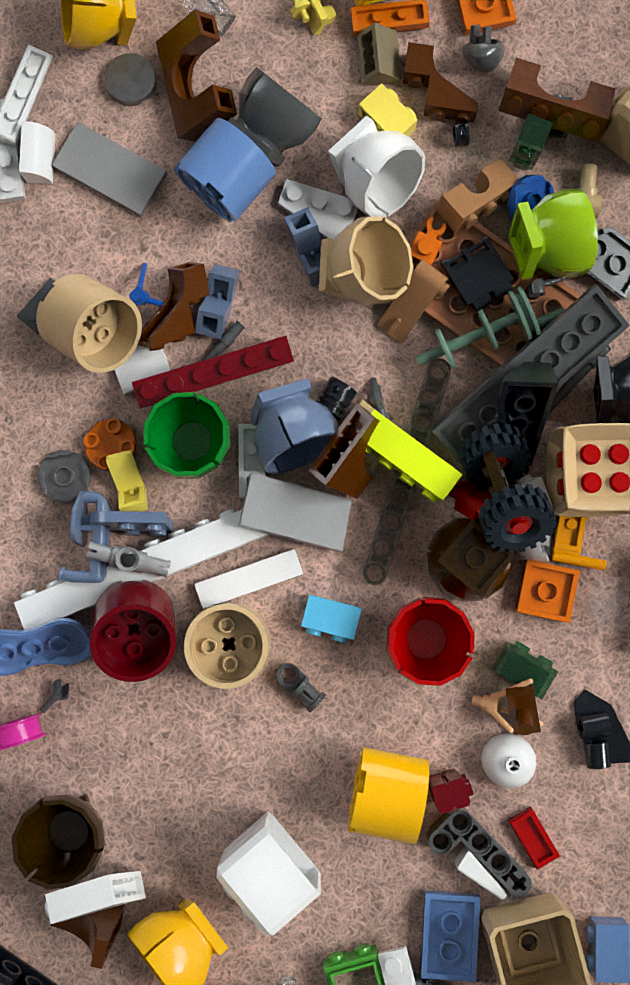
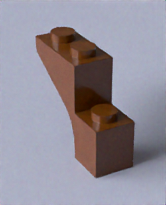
[402,42,478,124]
[138,262,210,351]

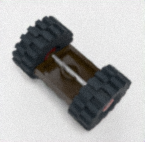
[459,423,556,553]

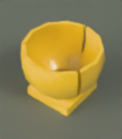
[60,0,137,50]
[127,899,228,985]

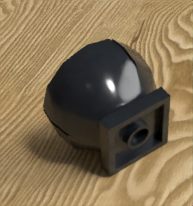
[593,353,630,423]

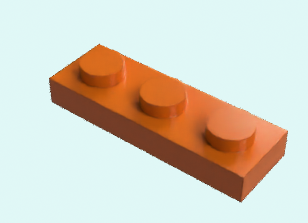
[350,0,430,36]

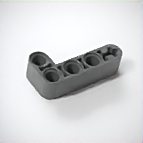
[426,807,532,897]

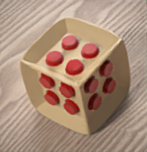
[546,423,630,517]

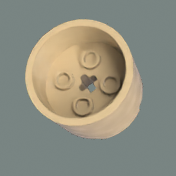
[36,274,142,373]
[184,603,271,689]

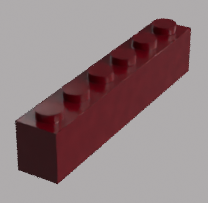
[132,336,294,409]

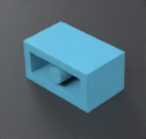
[301,594,362,643]

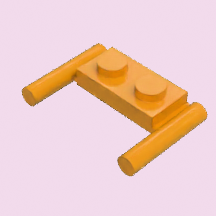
[551,516,607,571]

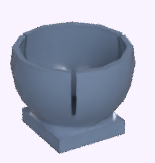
[250,378,339,474]

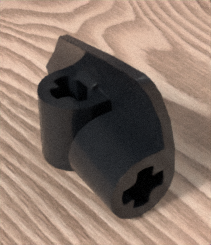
[574,690,630,769]

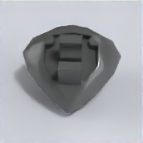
[462,24,505,73]

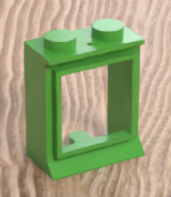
[323,943,385,985]

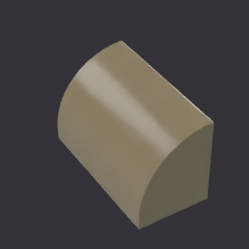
[357,23,402,86]

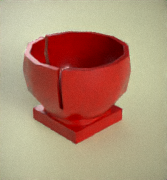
[386,597,475,686]

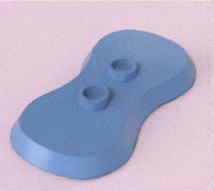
[0,618,91,676]

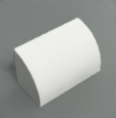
[19,121,56,184]

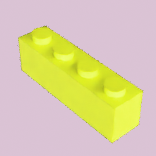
[365,409,463,503]

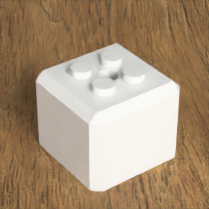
[216,811,321,935]

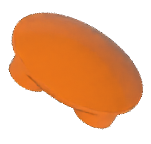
[84,418,137,471]

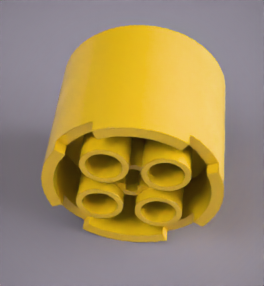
[347,747,429,845]

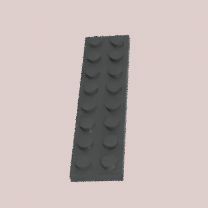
[431,284,630,464]

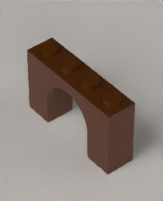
[156,9,237,142]
[498,57,615,143]

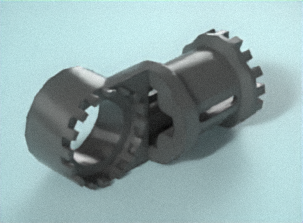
[276,663,326,713]

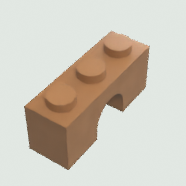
[436,158,519,233]

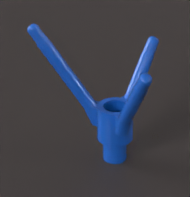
[129,263,163,307]

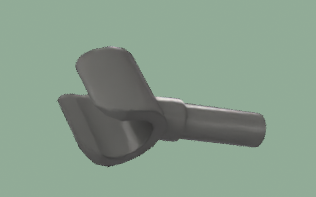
[528,277,564,297]
[40,679,69,713]

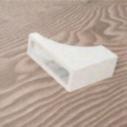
[45,871,146,924]

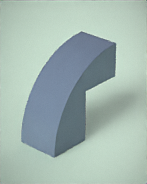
[284,207,321,287]
[195,264,240,339]

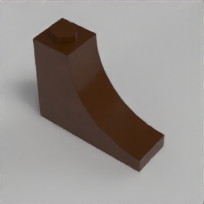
[308,403,380,499]
[50,888,125,969]

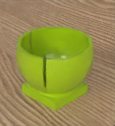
[508,189,598,279]

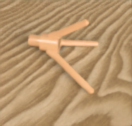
[472,678,543,733]

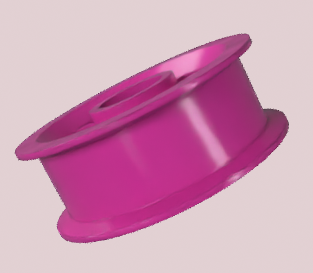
[0,713,47,751]

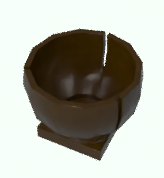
[427,517,516,602]
[12,794,106,890]

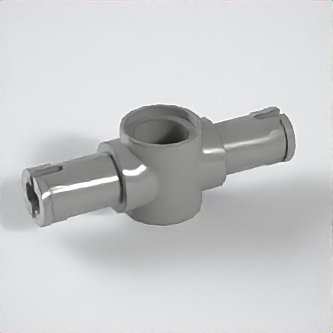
[86,541,171,578]

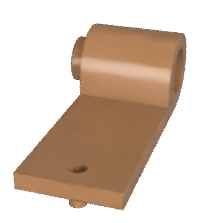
[376,260,450,344]

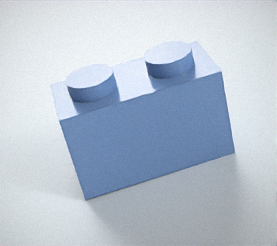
[585,916,630,983]

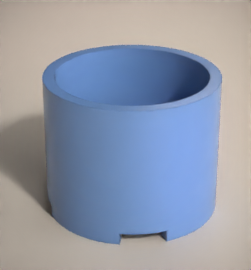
[174,118,276,223]

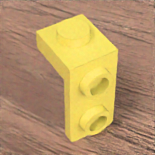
[106,450,148,512]

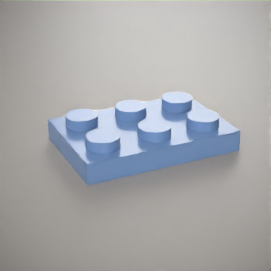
[420,890,480,982]

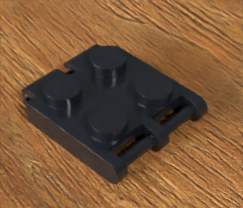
[440,235,513,312]

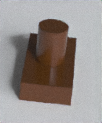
[506,685,541,735]

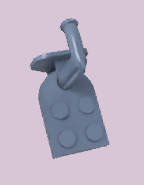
[57,491,174,583]

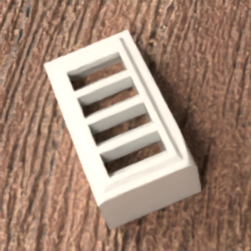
[454,845,507,900]

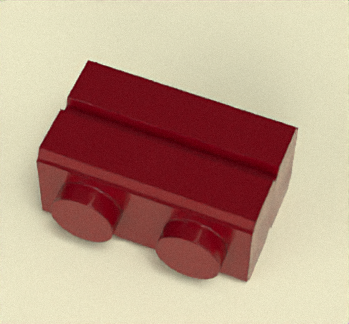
[428,768,474,814]

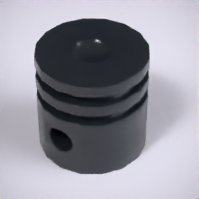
[316,377,357,420]

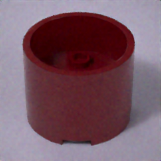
[90,580,176,682]

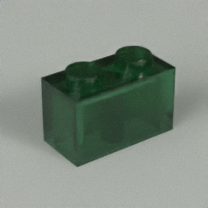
[509,113,553,170]
[491,641,558,700]

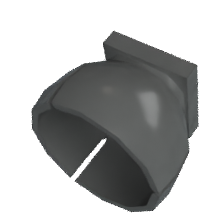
[228,67,322,166]

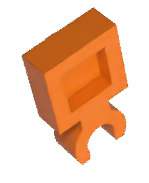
[411,217,447,266]

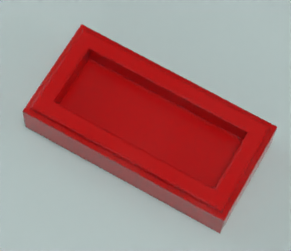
[508,806,560,870]

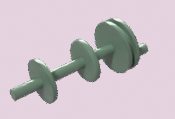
[415,286,565,369]

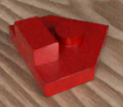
[448,480,493,520]

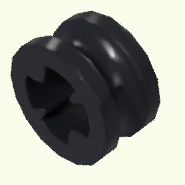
[453,121,470,147]

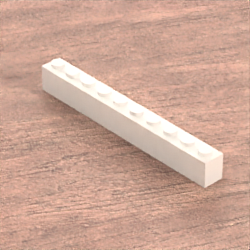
[14,509,270,630]

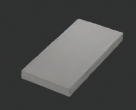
[52,122,167,217]
[238,473,352,552]

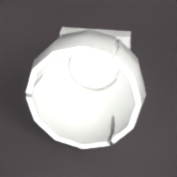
[328,116,425,217]

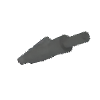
[370,377,388,419]

